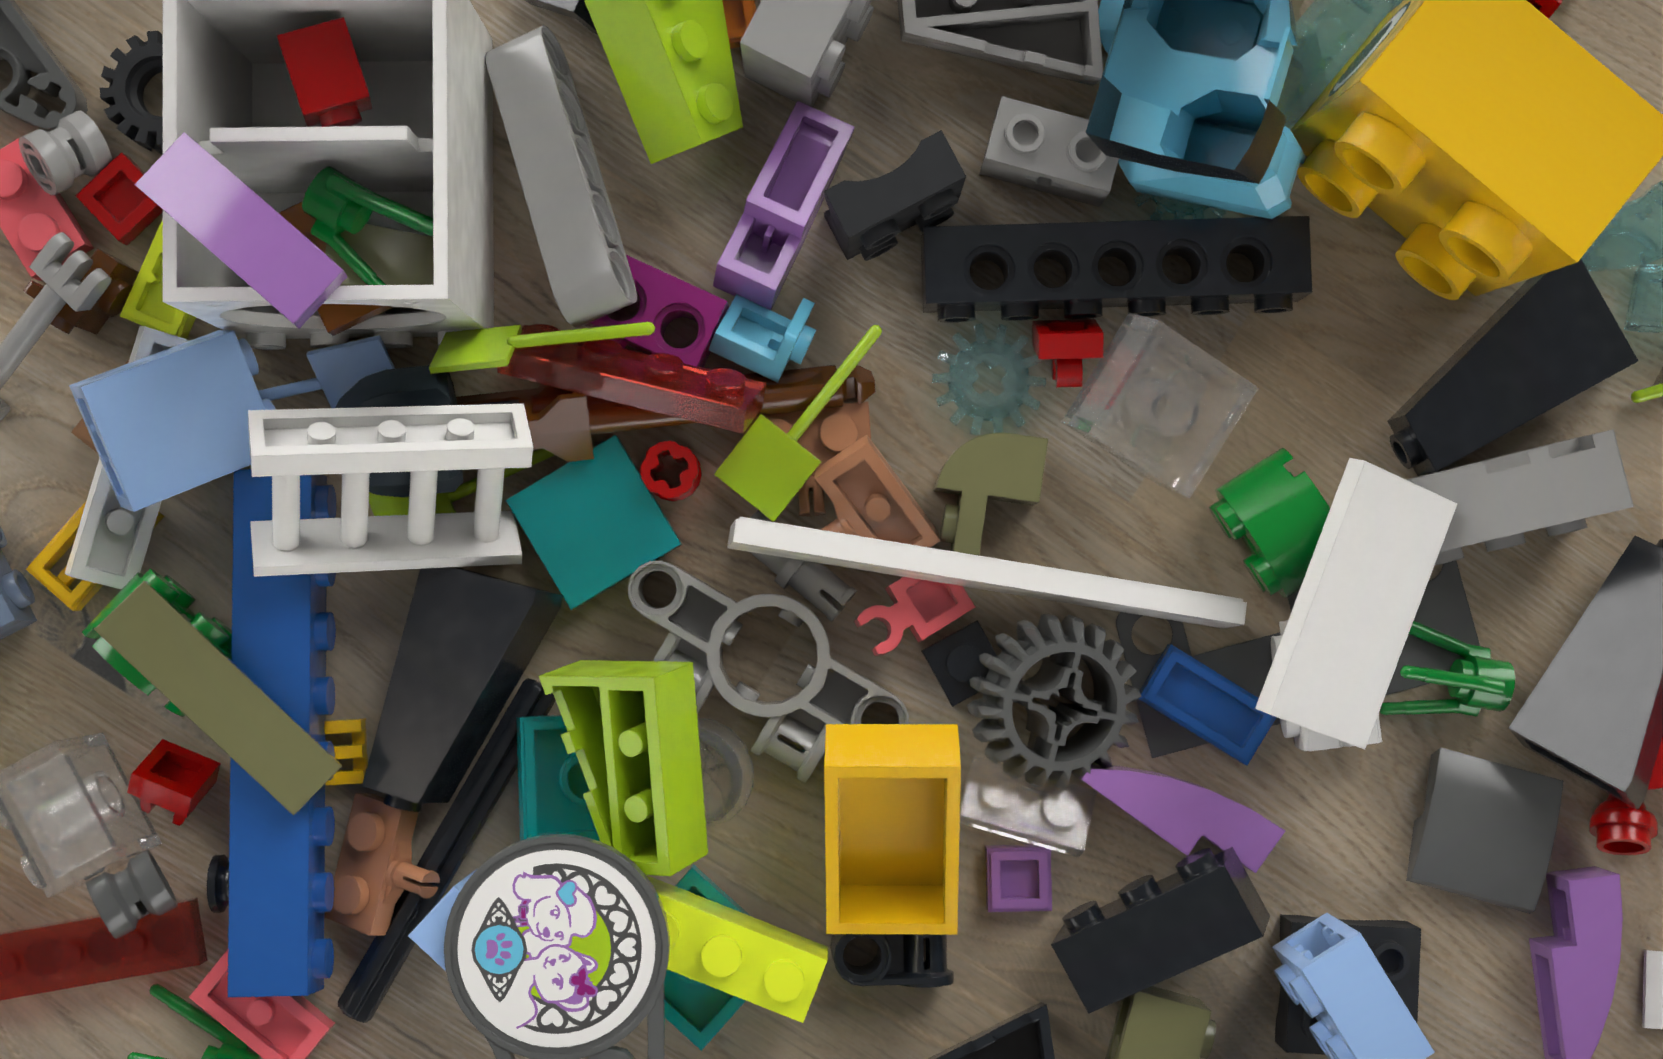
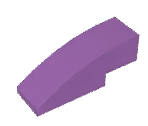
[713,101,855,310]
[134,133,348,329]
[1079,764,1285,873]
[1529,866,1623,1059]

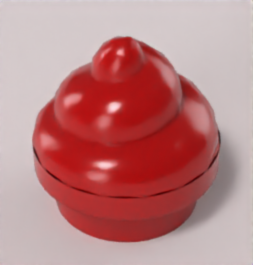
[1589,794,1658,855]

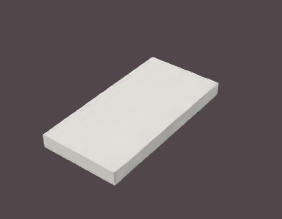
[1255,458,1457,750]

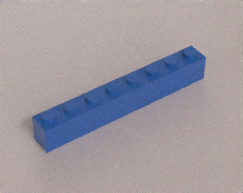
[228,469,337,997]

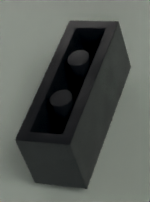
[1051,847,1270,1014]

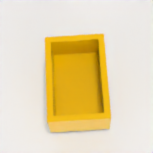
[824,724,961,935]

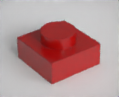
[75,152,163,245]

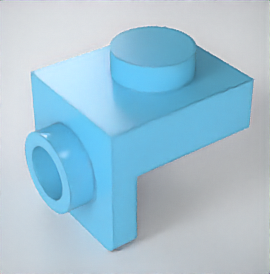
[709,294,816,383]

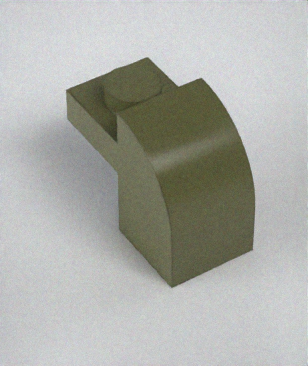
[933,432,1048,556]

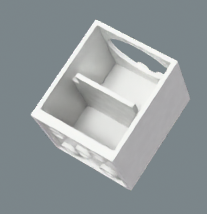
[163,0,494,350]

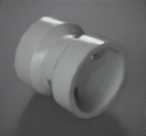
[19,110,112,195]

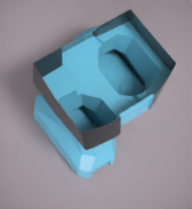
[1085,0,1306,219]

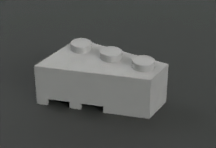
[897,0,1103,86]
[1406,429,1634,566]

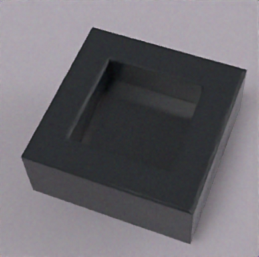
[921,620,998,707]

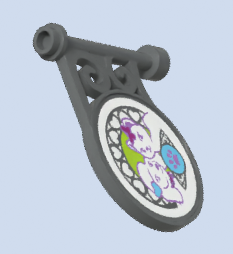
[444,834,670,1059]

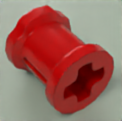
[640,440,702,502]

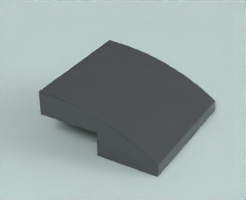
[1406,747,1564,914]

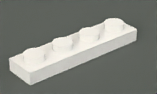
[64,326,190,590]

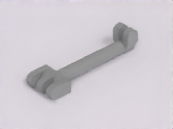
[0,232,112,421]

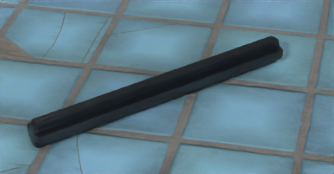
[338,678,556,1023]

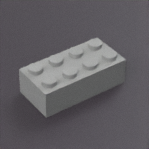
[740,0,874,107]

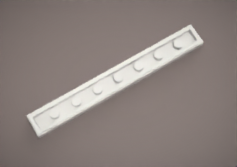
[727,517,1247,629]

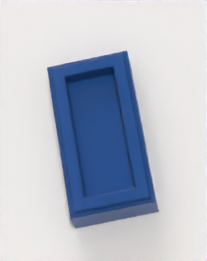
[1138,644,1277,766]

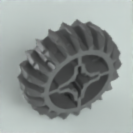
[966,613,1142,788]

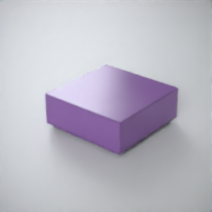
[985,844,1052,912]

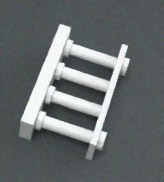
[248,403,533,577]

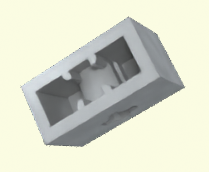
[979,96,1119,207]

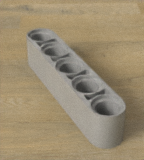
[485,25,637,328]

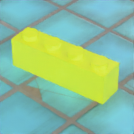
[646,875,828,1023]

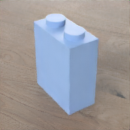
[69,330,276,512]

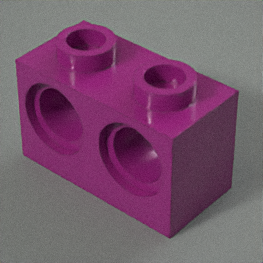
[585,255,729,381]

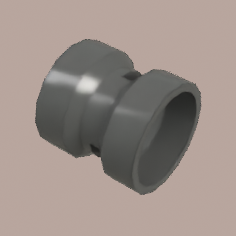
[86,849,178,939]

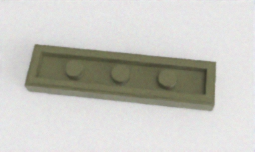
[94,581,342,816]

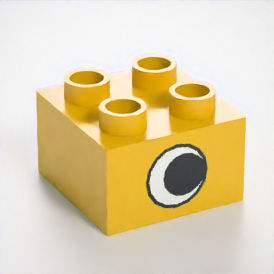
[1290,0,1663,300]

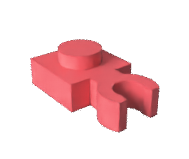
[854,577,976,656]

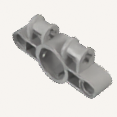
[628,561,909,783]

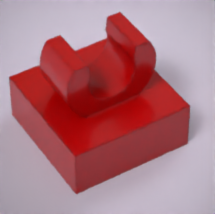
[1032,319,1104,388]
[127,739,221,826]

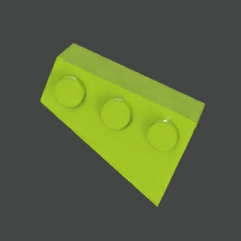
[584,0,743,164]
[539,660,708,877]

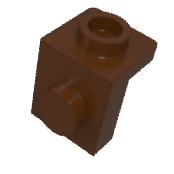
[23,248,139,335]

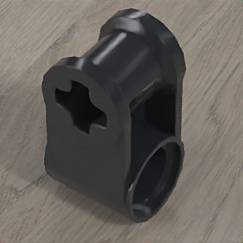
[830,934,954,988]

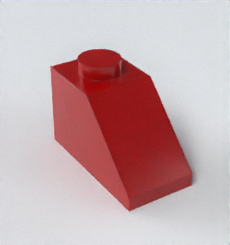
[276,17,372,127]

